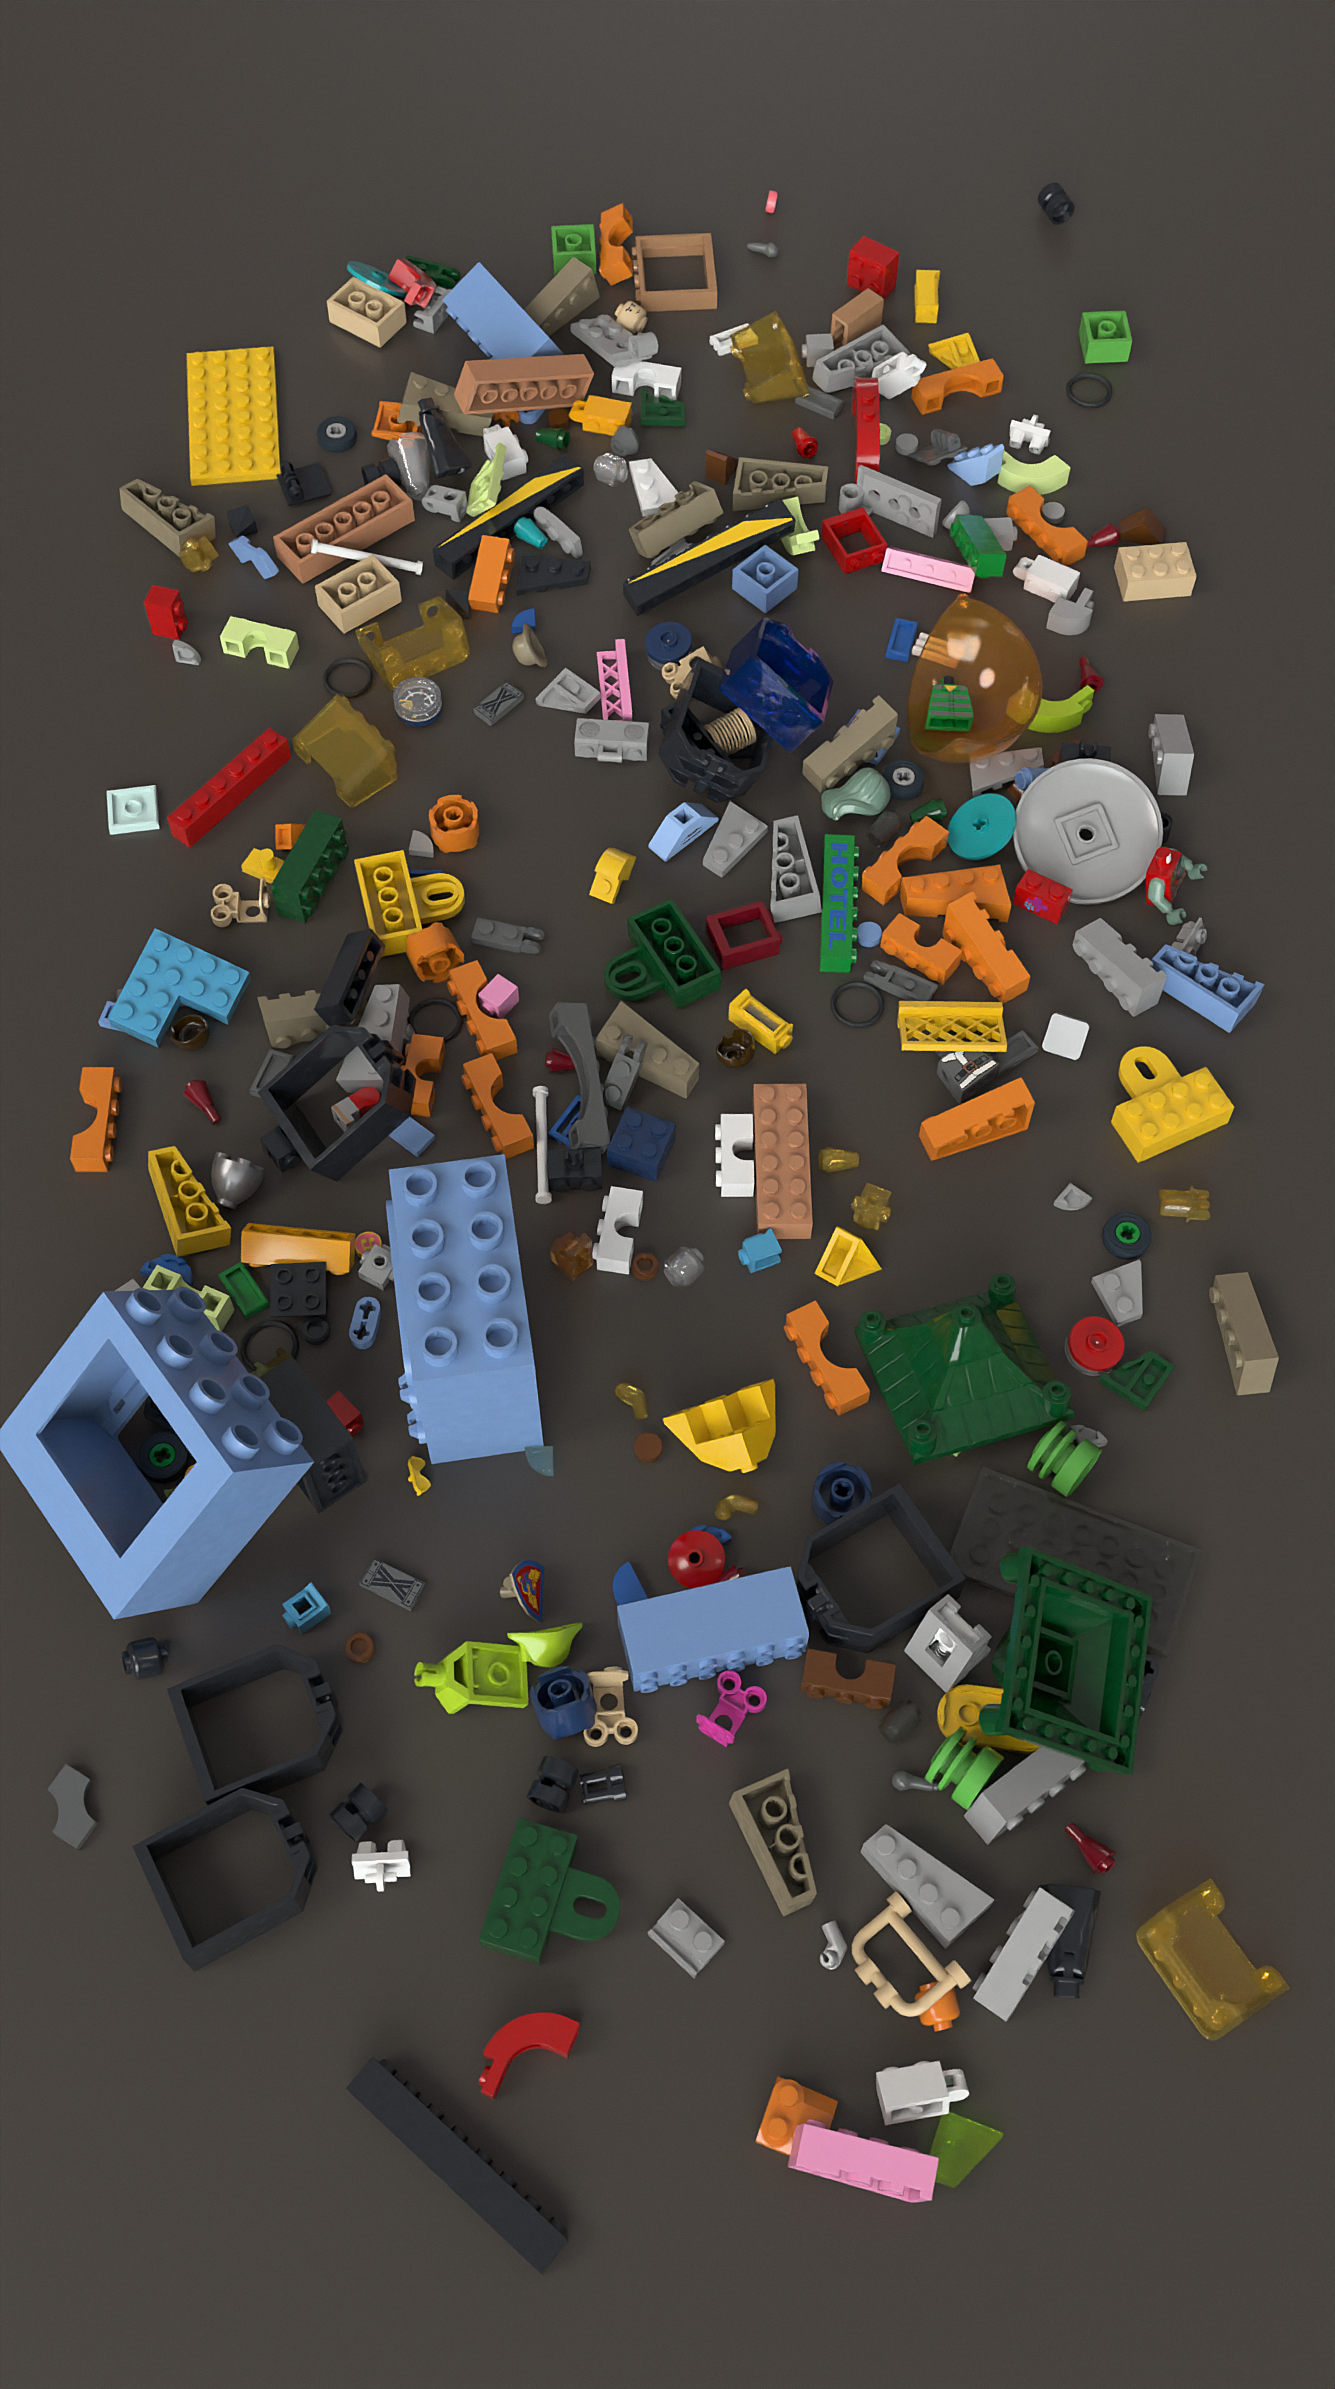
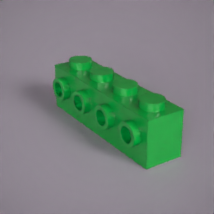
[950,515,1007,578]

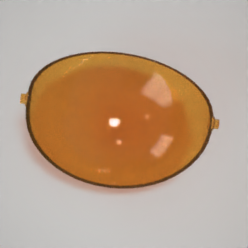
[907,594,1043,764]

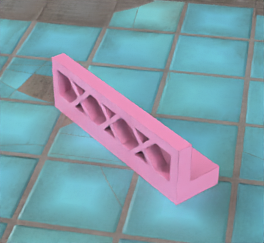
[881,546,975,593]
[597,639,632,722]

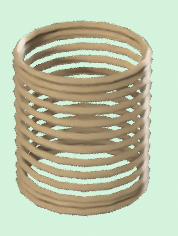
[704,708,756,756]

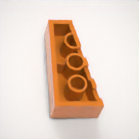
[900,865,1011,923]
[942,891,1030,1004]
[919,1077,1035,1161]

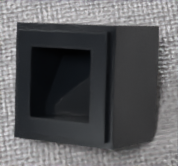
[227,505,258,538]
[445,589,470,619]

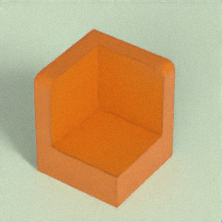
[275,824,306,850]

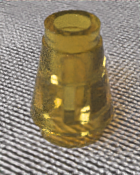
[818,1146,859,1173]

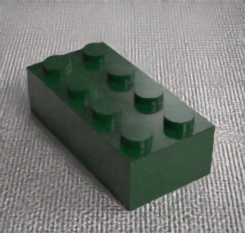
[271,810,349,924]

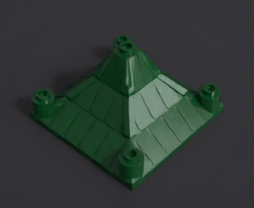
[854,1273,1074,1466]
[979,1547,1153,1776]

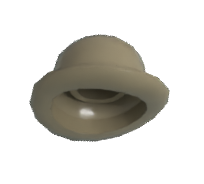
[512,623,548,667]

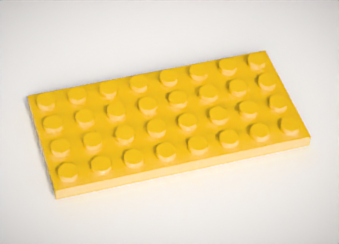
[187,347,281,486]

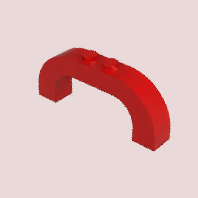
[852,377,880,494]

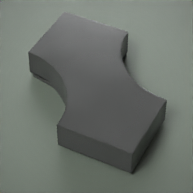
[47,1764,97,1850]

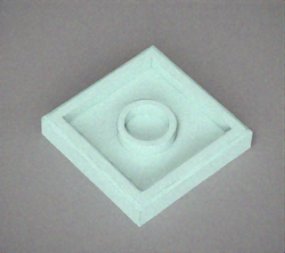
[107,785,160,835]

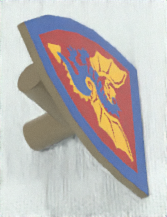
[500,1560,544,1623]

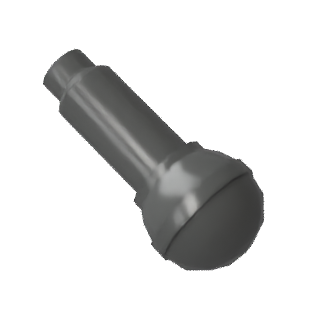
[748,242,779,258]
[892,1770,939,1791]

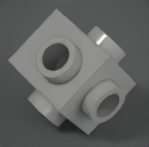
[358,1244,394,1290]

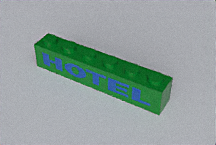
[820,834,859,973]

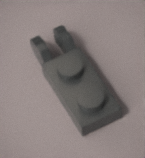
[471,918,545,954]
[863,960,938,1001]
[603,1034,648,1111]

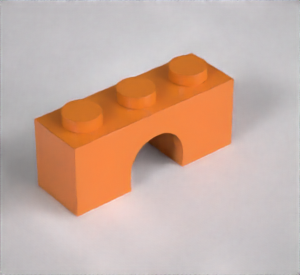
[880,913,962,985]
[401,1034,446,1117]

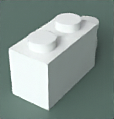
[872,351,926,399]
[483,424,528,481]
[1013,555,1080,602]
[876,2061,969,2125]

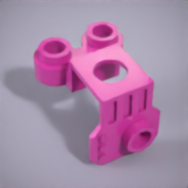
[696,1670,767,1747]

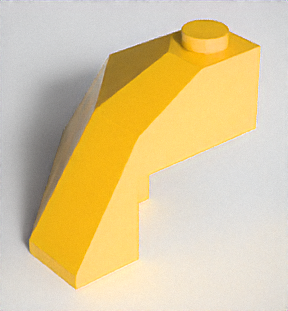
[663,1379,776,1473]

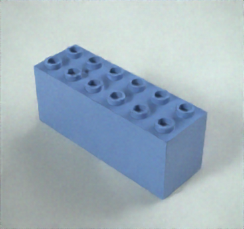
[443,262,564,359]
[617,1566,809,1693]

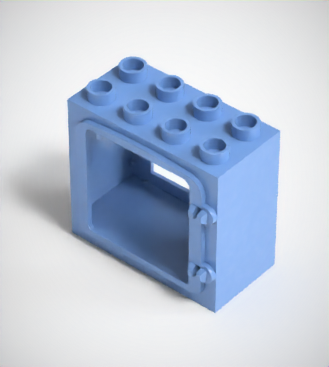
[386,1154,544,1464]
[0,1287,314,1619]

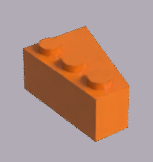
[468,535,515,613]

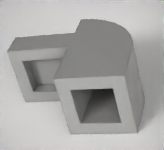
[1046,588,1094,635]

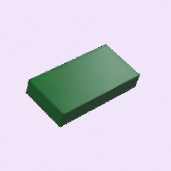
[218,1262,270,1319]

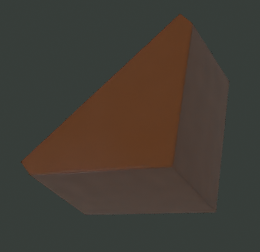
[705,449,739,485]
[1119,508,1165,545]

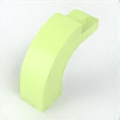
[998,451,1070,495]
[774,497,819,555]

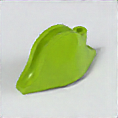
[507,1622,582,1667]

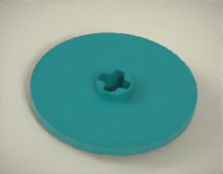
[347,261,407,297]
[948,794,1017,860]

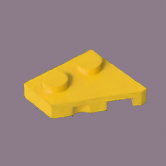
[928,333,980,369]

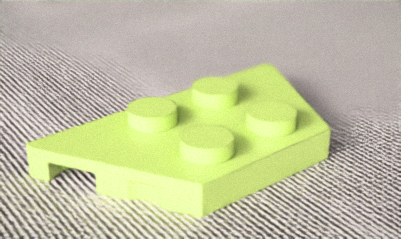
[466,442,507,517]

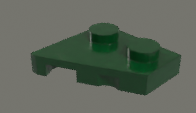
[641,389,685,426]
[1099,1351,1175,1412]

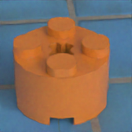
[429,795,480,853]
[406,922,464,983]

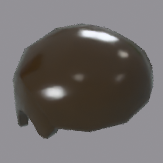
[170,1014,210,1051]
[716,1028,755,1068]

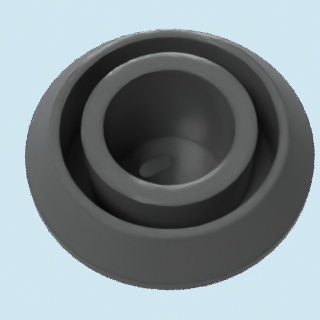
[611,426,639,456]

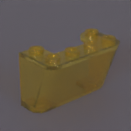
[355,596,470,690]
[292,694,398,809]

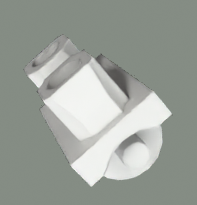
[1009,414,1050,454]
[352,1840,411,1892]

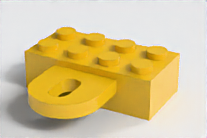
[354,850,465,957]
[1111,1047,1234,1163]

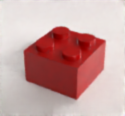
[847,236,900,299]

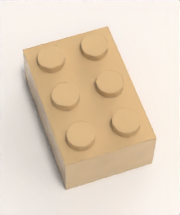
[327,277,407,348]
[1114,542,1196,602]
[315,555,402,633]

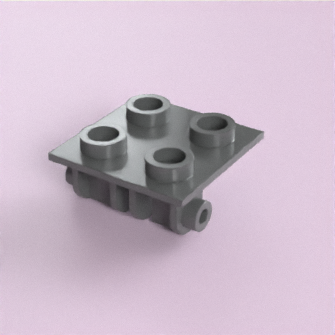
[907,428,968,465]

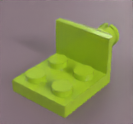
[414,1641,529,1714]

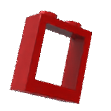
[821,507,887,574]

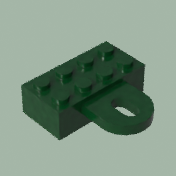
[604,898,721,1010]
[479,1818,620,1966]

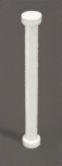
[311,539,423,575]
[533,1086,552,1204]

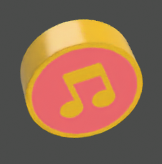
[355,1232,382,1258]

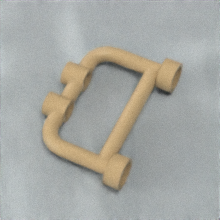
[851,1891,971,2017]

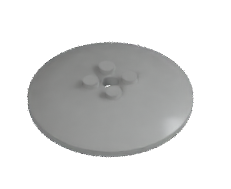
[1013,759,1163,905]

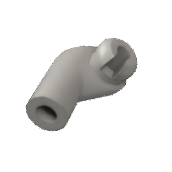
[820,1920,847,1970]

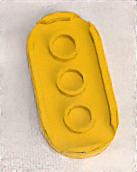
[937,1684,1040,1754]

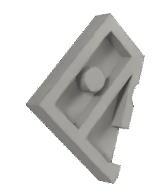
[535,668,602,714]
[1091,1260,1143,1327]

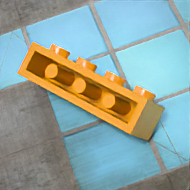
[241,1223,355,1275]

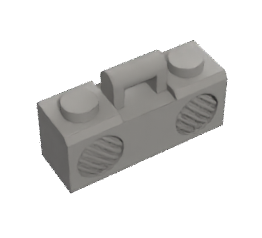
[574,718,649,763]

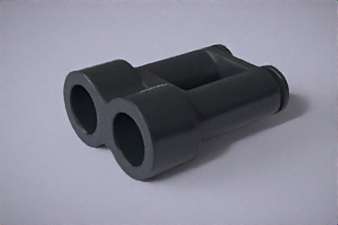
[579,1763,627,1805]

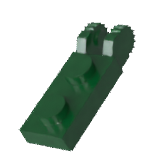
[405,255,461,290]

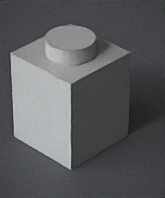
[801,334,834,367]
[984,517,1017,551]

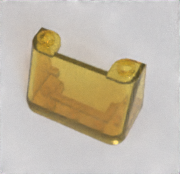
[730,311,810,403]
[1136,1878,1290,2041]

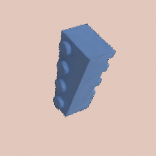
[1151,944,1265,1033]

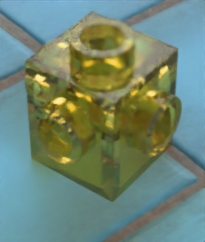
[178,536,219,573]
[851,1183,892,1231]

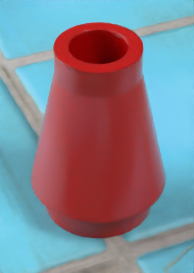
[792,427,818,458]

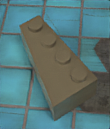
[524,257,600,337]
[733,457,829,511]
[119,479,216,558]
[628,481,723,558]
[257,990,367,1050]
[595,1001,699,1099]
[1209,1272,1279,1396]

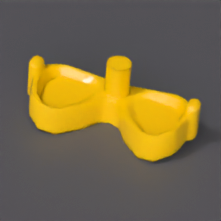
[408,1456,431,1496]

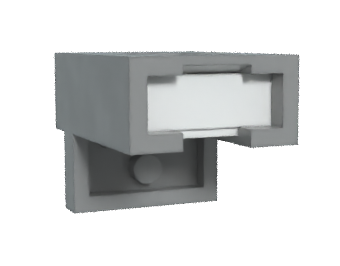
[904,1594,992,1693]

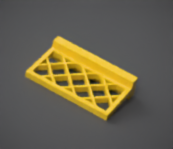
[897,1001,1007,1052]

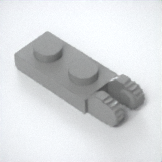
[534,507,583,559]

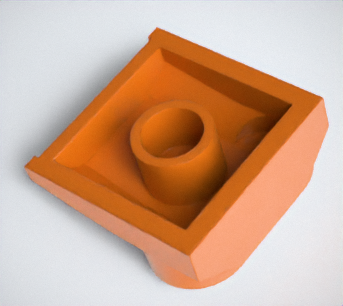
[371,401,422,450]
[756,2076,838,2156]

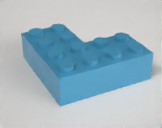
[108,928,251,1048]

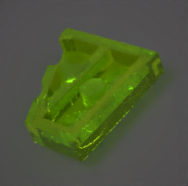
[929,2112,1003,2189]

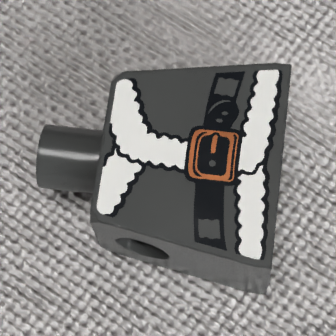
[935,1051,999,1104]

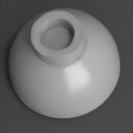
[942,501,970,529]

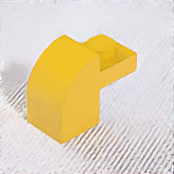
[589,848,636,904]

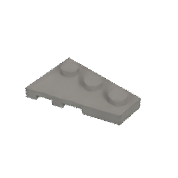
[969,747,1044,798]
[703,801,768,878]

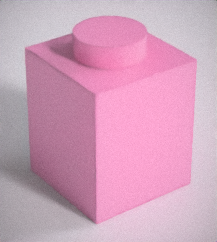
[478,974,519,1019]

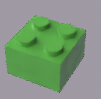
[551,224,596,276]
[1079,311,1132,363]

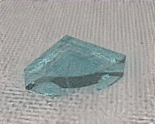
[525,1446,554,1476]

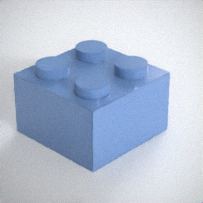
[732,545,799,613]

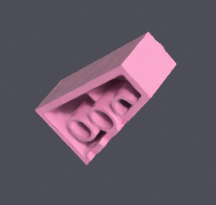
[788,2120,939,2203]

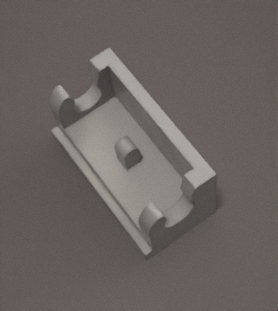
[413,287,451,334]

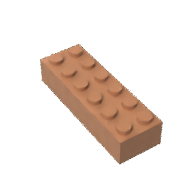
[454,354,594,415]
[273,474,415,583]
[752,1084,813,1239]

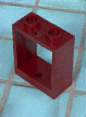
[705,901,783,971]

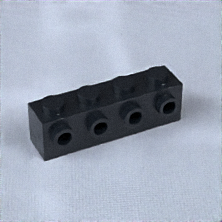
[660,703,734,766]
[314,929,385,1027]

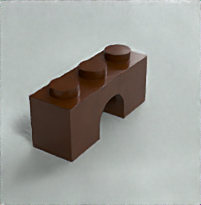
[800,1648,896,1710]

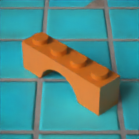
[599,203,633,286]
[911,358,1004,415]
[1006,486,1088,567]
[861,816,949,906]
[447,960,518,1061]
[461,1053,534,1160]
[70,1067,122,1172]
[784,1301,870,1416]

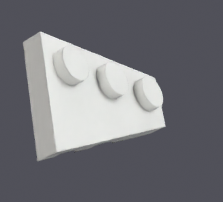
[629,458,678,517]

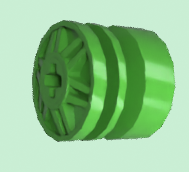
[1027,1420,1102,1498]
[925,1726,1004,1811]

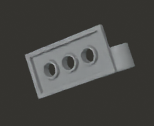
[571,315,658,367]
[839,465,941,538]

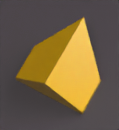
[814,1226,882,1286]

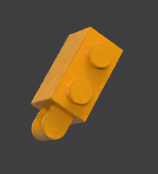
[569,395,632,436]

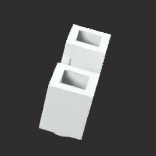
[612,361,681,400]
[715,1114,754,1197]
[592,1186,643,1274]

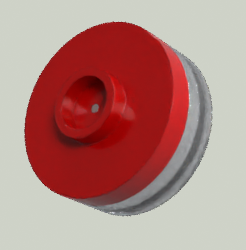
[1064,1316,1124,1376]

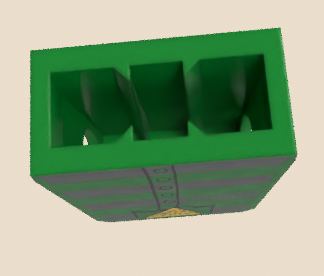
[924,676,974,732]

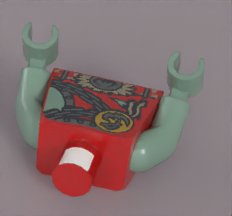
[1146,847,1207,925]

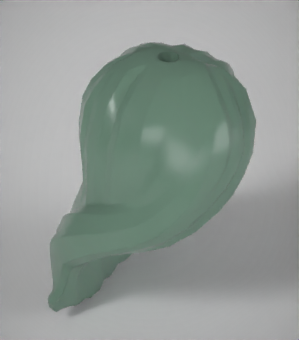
[821,768,891,820]

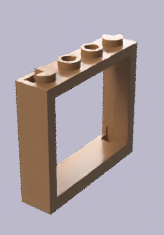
[632,233,717,312]

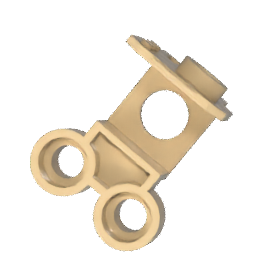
[662,646,723,700]
[211,877,270,928]
[584,1666,638,1747]

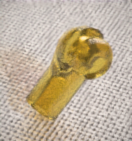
[615,1383,648,1420]
[715,1494,758,1520]

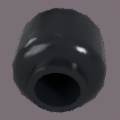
[121,1637,168,1680]

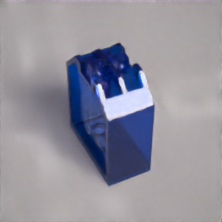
[719,617,834,753]

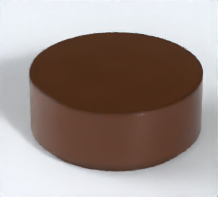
[548,408,570,429]
[632,1252,659,1280]
[634,1433,662,1463]
[345,1632,375,1664]

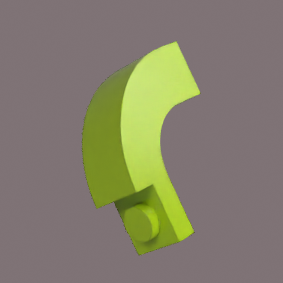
[1007,685,1094,733]

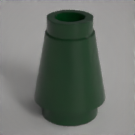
[536,428,570,451]
[909,798,947,824]

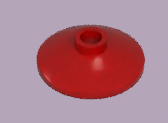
[668,1530,726,1589]

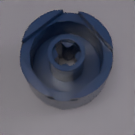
[812,1462,872,1526]
[530,1666,597,1740]

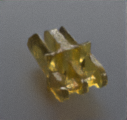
[1159,1186,1210,1222]

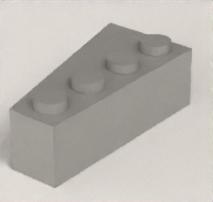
[812,324,910,393]
[770,815,822,923]
[1072,918,1168,1017]
[964,1747,1086,1845]
[860,1824,994,1949]

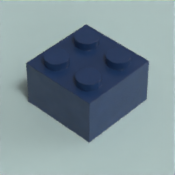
[607,1107,676,1182]

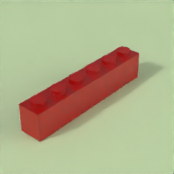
[167,727,291,848]

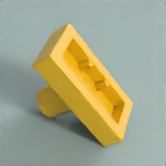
[241,848,285,884]

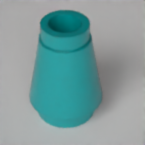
[514,517,548,549]

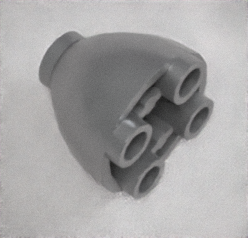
[211,1151,267,1210]

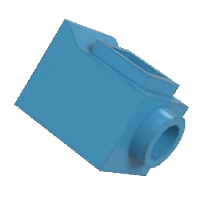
[738,1228,782,1273]
[282,1582,331,1634]

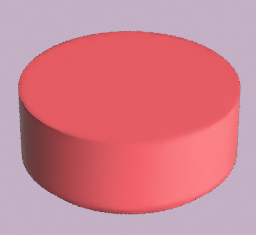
[766,190,778,214]

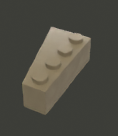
[397,372,493,436]
[802,695,898,793]
[729,1769,817,1917]

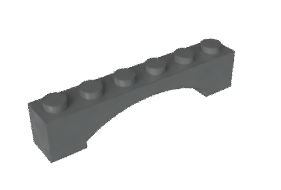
[549,1002,612,1155]

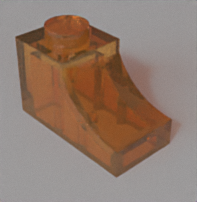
[550,1231,593,1281]

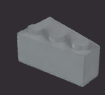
[1148,714,1194,795]

